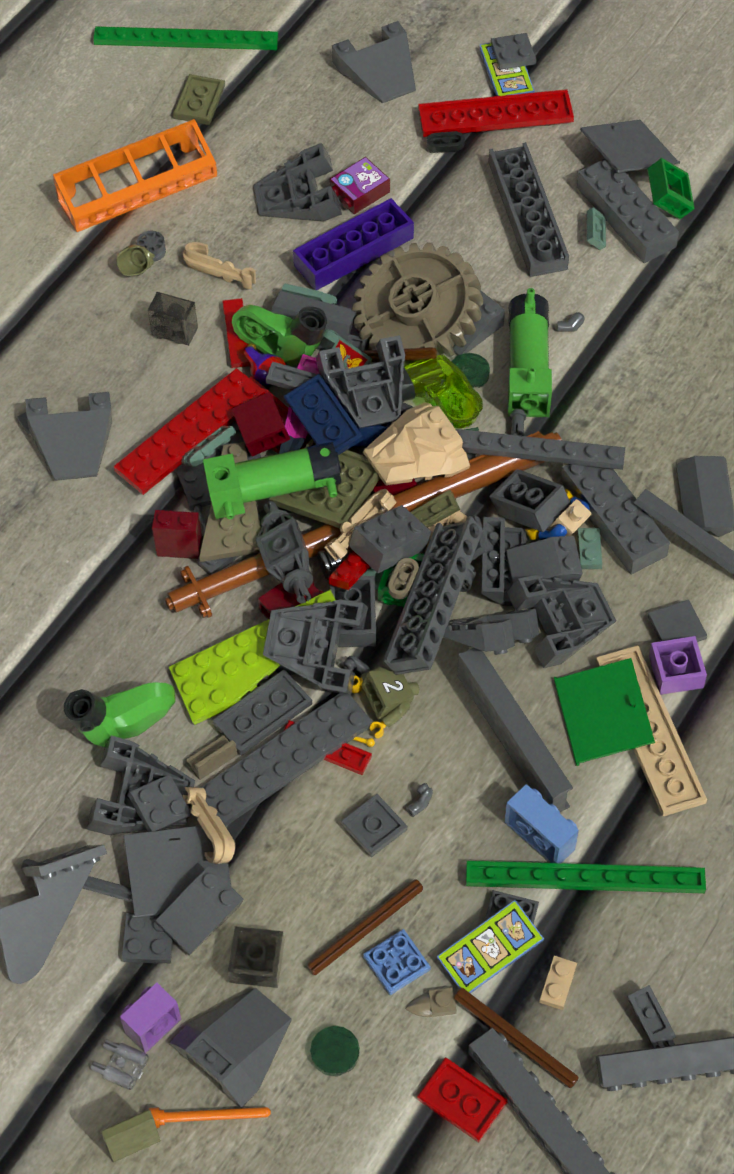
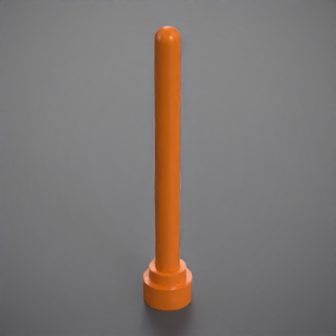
[149,1107,271,1128]

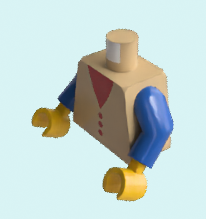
[525,489,591,540]

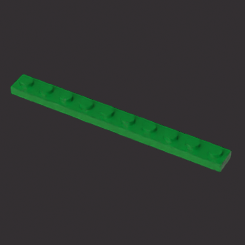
[93,26,278,50]
[466,861,706,894]

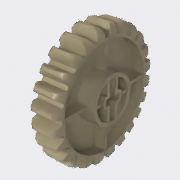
[352,242,483,368]

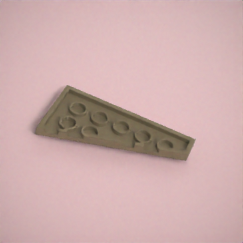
[199,442,261,562]

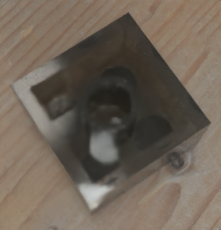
[148,292,198,346]
[228,926,284,988]

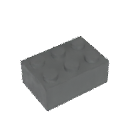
[489,469,571,532]
[349,505,431,573]
[330,576,376,647]

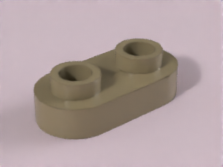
[389,558,419,599]

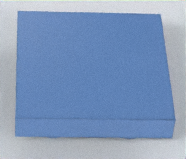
[363,929,431,995]

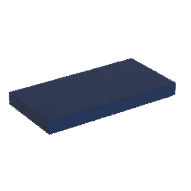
[284,374,364,455]

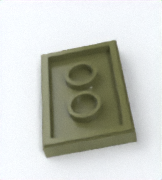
[173,74,225,125]
[102,1110,161,1162]

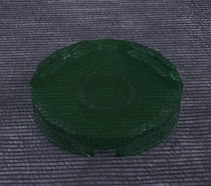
[449,353,490,390]
[310,1026,360,1077]

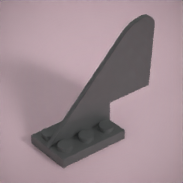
[0,845,107,984]

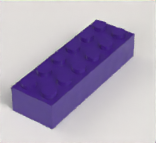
[293,198,414,290]

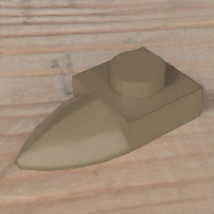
[406,987,457,1017]

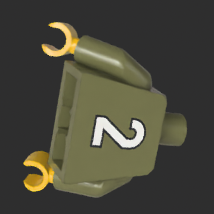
[352,667,420,738]

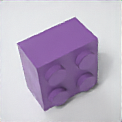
[649,636,707,695]
[120,982,181,1053]

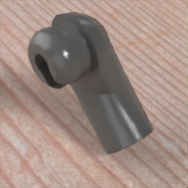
[557,312,585,332]
[343,656,372,676]
[406,783,433,817]

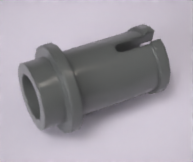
[510,409,526,436]

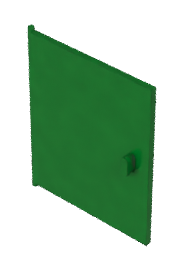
[553,658,655,766]

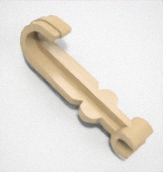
[183,242,256,289]
[324,489,396,561]
[182,787,235,864]

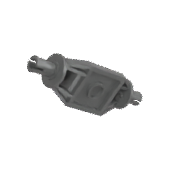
[256,501,313,603]

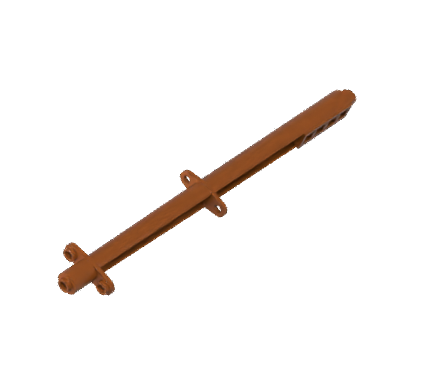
[165,431,562,618]

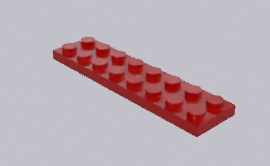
[418,89,574,137]
[114,368,266,495]

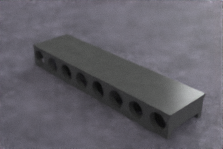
[488,142,569,277]
[383,516,483,675]
[457,648,573,812]

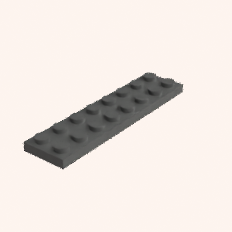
[201,693,373,827]

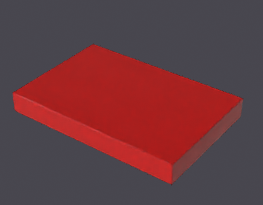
[417,1057,508,1143]

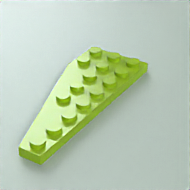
[169,590,335,725]

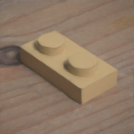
[539,956,577,1010]

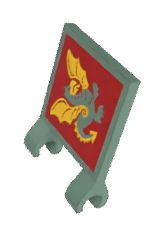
[324,329,372,369]

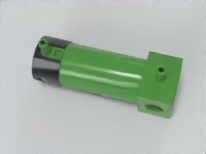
[508,288,552,417]
[203,442,341,519]

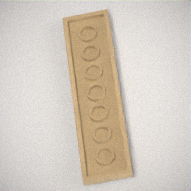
[596,645,707,817]

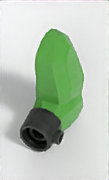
[232,305,327,367]
[64,682,176,747]

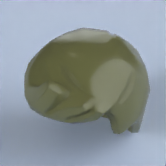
[116,245,155,276]

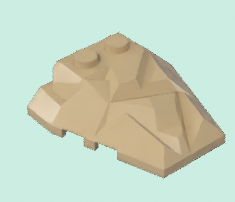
[363,402,470,485]

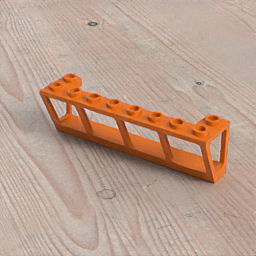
[53,119,217,232]

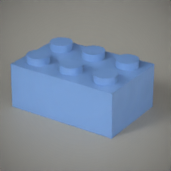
[504,784,579,863]

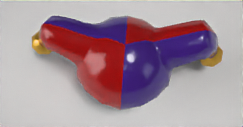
[244,343,286,386]

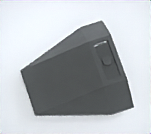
[170,988,292,1108]

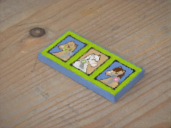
[479,43,535,96]
[437,900,544,993]

